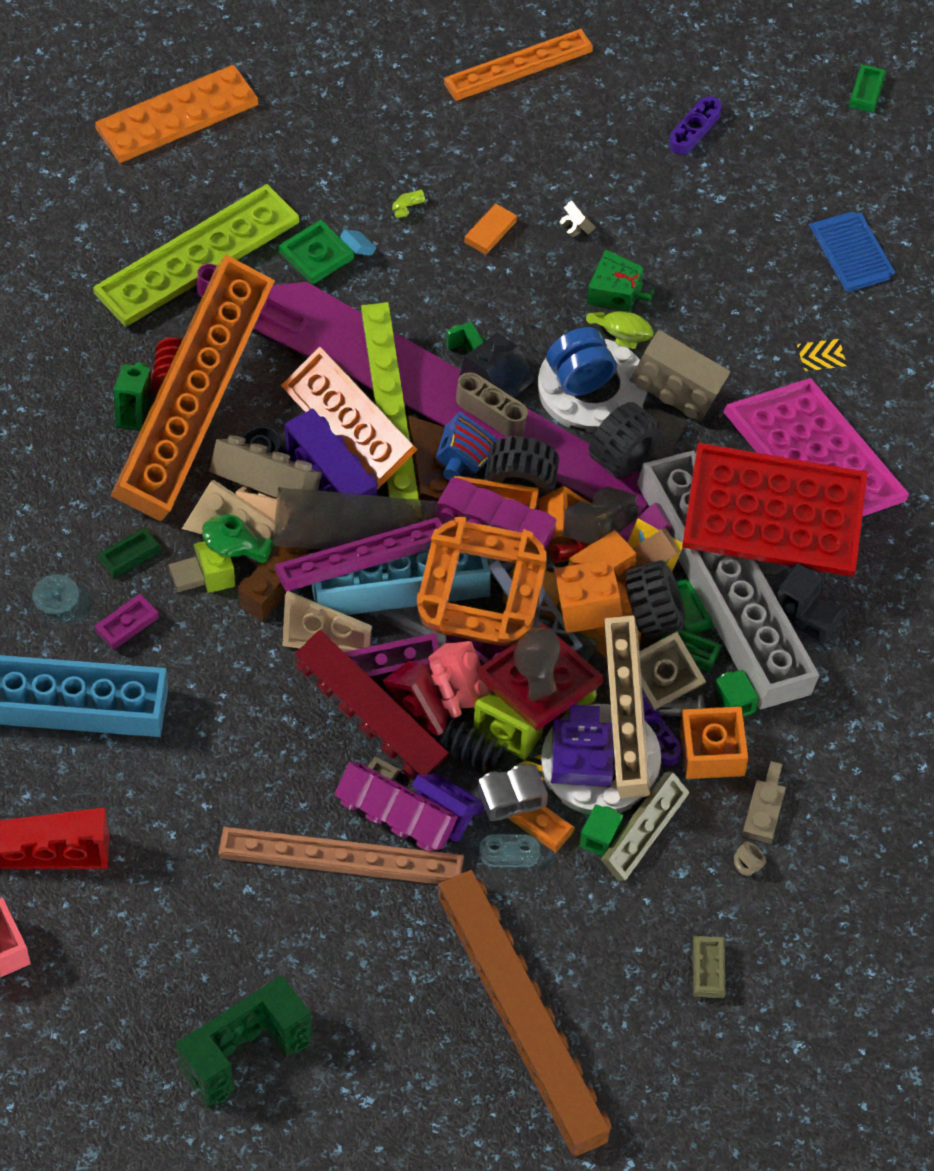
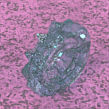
[32,575,79,617]

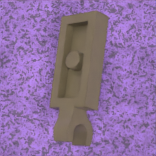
[742,761,786,844]

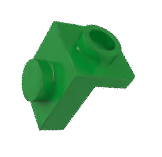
[446,322,486,353]

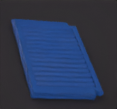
[809,211,895,292]

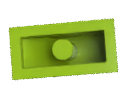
[194,541,235,593]

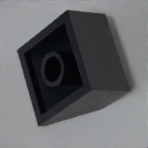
[460,332,535,399]

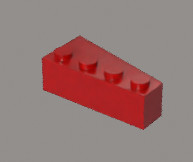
[0,807,110,869]

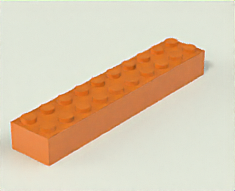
[110,255,275,522]

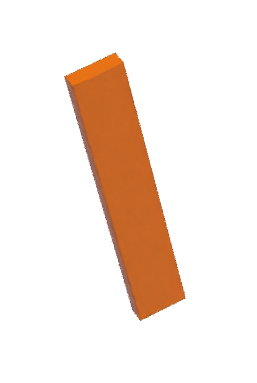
[444,29,593,101]

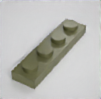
[601,772,689,881]

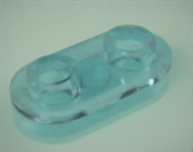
[479,834,540,867]

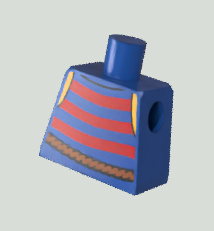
[436,411,498,481]

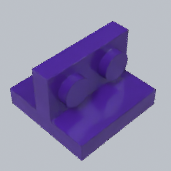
[412,773,484,842]

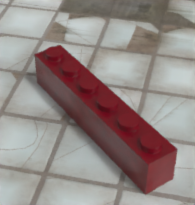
[294,629,448,781]

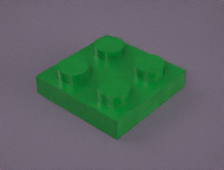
[279,220,354,285]

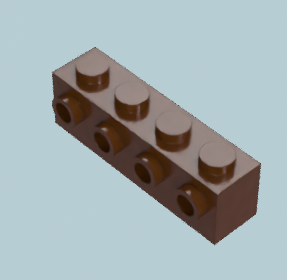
[238,510,331,622]

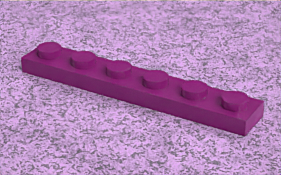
[275,517,443,592]

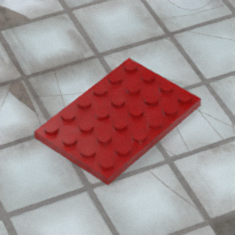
[682,443,868,577]

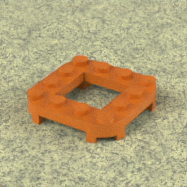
[417,517,547,646]

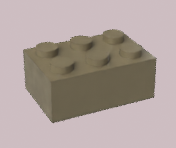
[629,329,731,422]

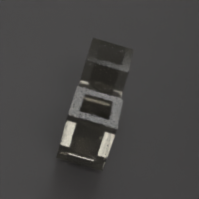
[563,486,638,544]

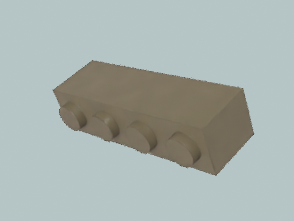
[209,435,322,506]

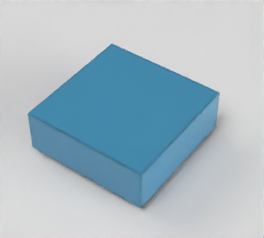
[340,229,376,255]

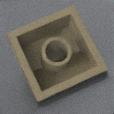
[639,632,706,710]

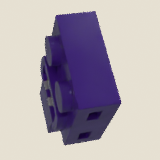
[551,704,614,787]

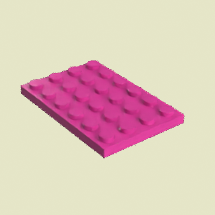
[723,378,909,517]

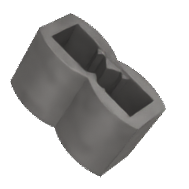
[478,764,548,821]

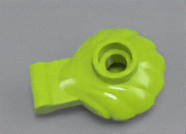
[586,311,654,349]

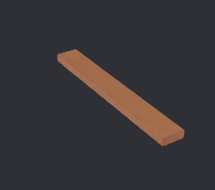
[219,827,464,884]

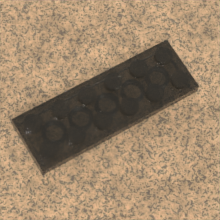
[273,487,445,550]

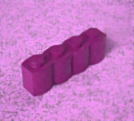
[437,478,557,549]
[334,762,458,852]

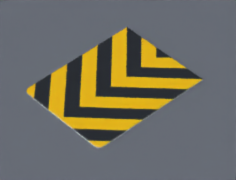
[797,339,847,371]

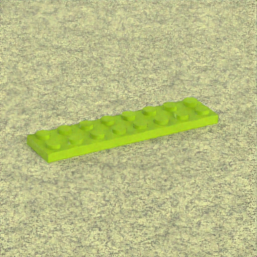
[93,184,299,327]

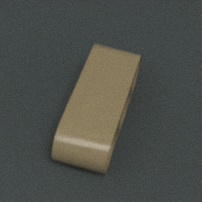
[456,372,528,437]

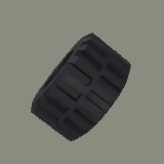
[589,402,662,479]
[485,436,560,499]
[626,560,685,639]

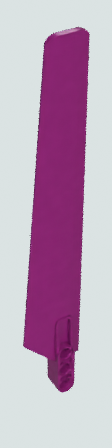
[197,264,649,520]

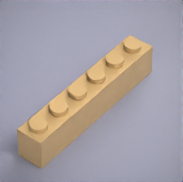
[605,616,650,799]

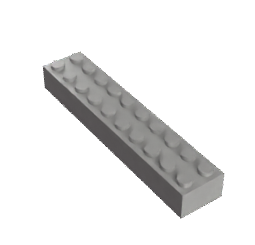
[637,450,820,710]

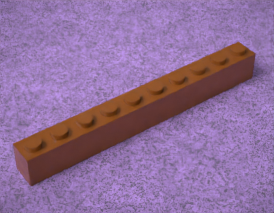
[438,870,612,1158]

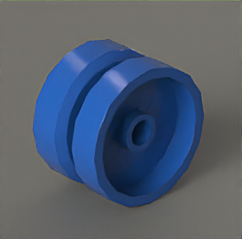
[546,327,617,396]

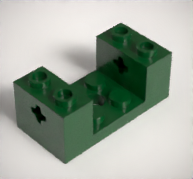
[175,975,312,1108]

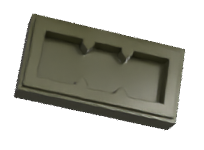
[693,936,725,998]

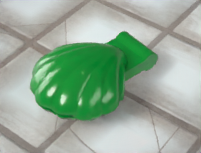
[202,514,275,564]

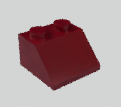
[383,661,450,735]

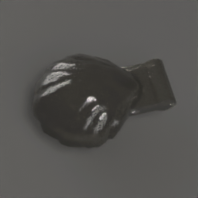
[514,627,561,702]

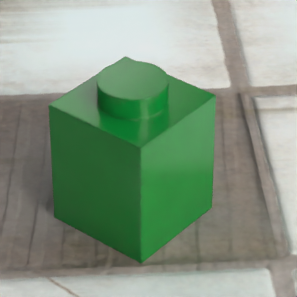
[714,669,758,717]
[580,804,623,857]

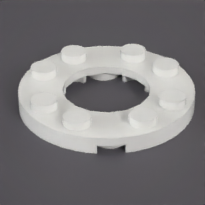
[538,339,647,433]
[542,704,661,815]

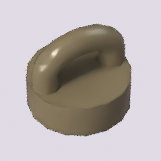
[734,842,766,876]

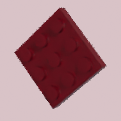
[477,623,603,731]

